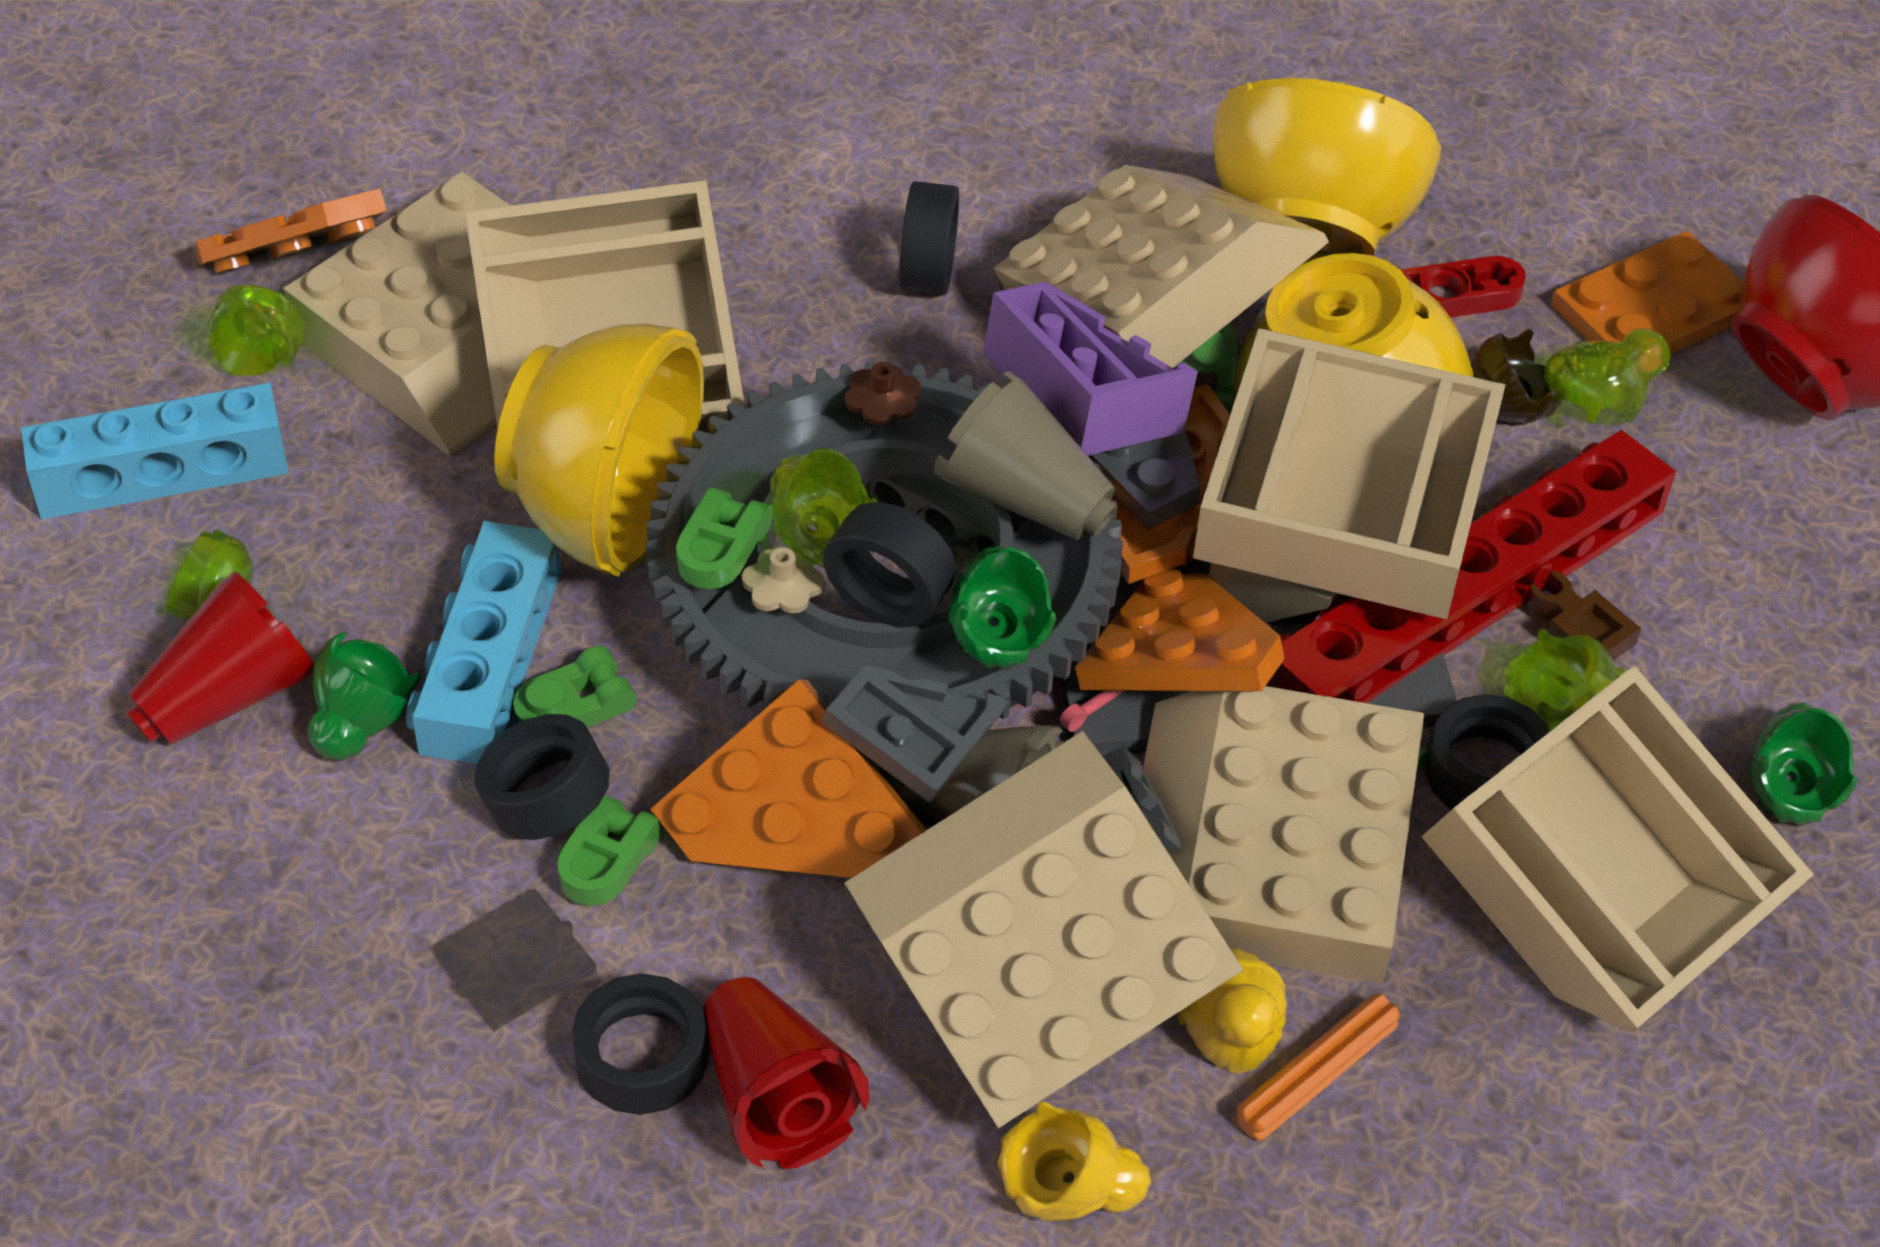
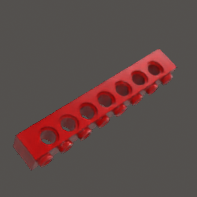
[1266,429,1676,703]

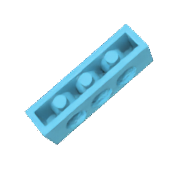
[21,382,289,519]
[406,521,562,764]

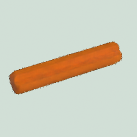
[1235,993,1400,1141]

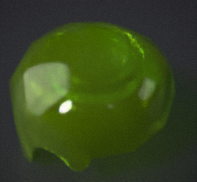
[165,529,253,621]

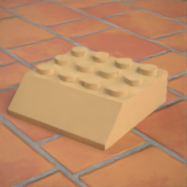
[993,165,1329,368]
[283,171,511,456]
[465,180,745,433]
[1193,328,1505,619]
[1421,665,1814,1032]
[1143,686,1424,984]
[845,731,1243,1128]

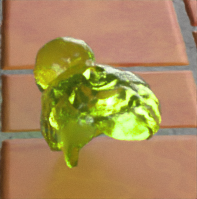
[208,284,305,376]
[1544,328,1671,424]
[770,448,878,568]
[1504,629,1626,731]

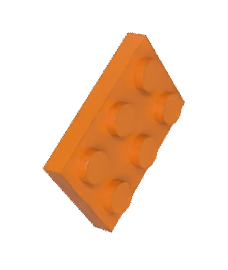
[1551,230,1744,376]

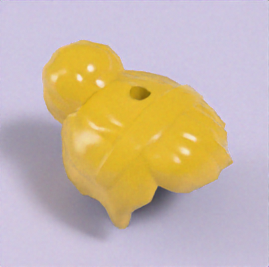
[1176,948,1287,1073]
[997,1101,1151,1222]

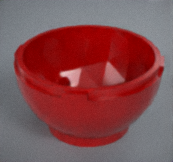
[1731,195,1880,420]

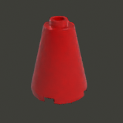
[126,571,313,745]
[703,977,870,1170]

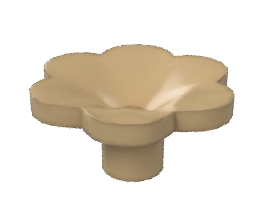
[742,547,825,614]

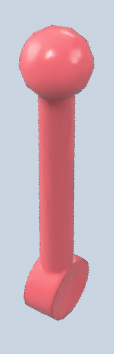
[1060,690,1126,732]

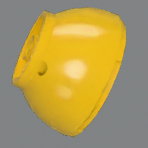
[1213,78,1442,264]
[1233,253,1474,402]
[494,323,704,577]

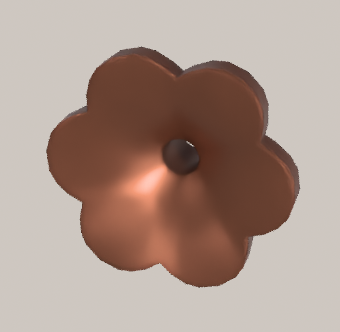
[845,362,921,425]

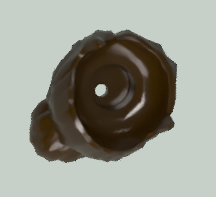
[1470,329,1568,424]

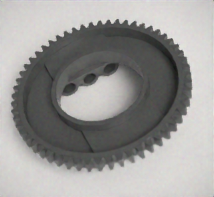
[646,362,1123,719]

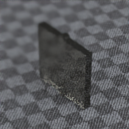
[433,889,597,1031]

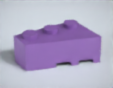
[983,282,1198,456]

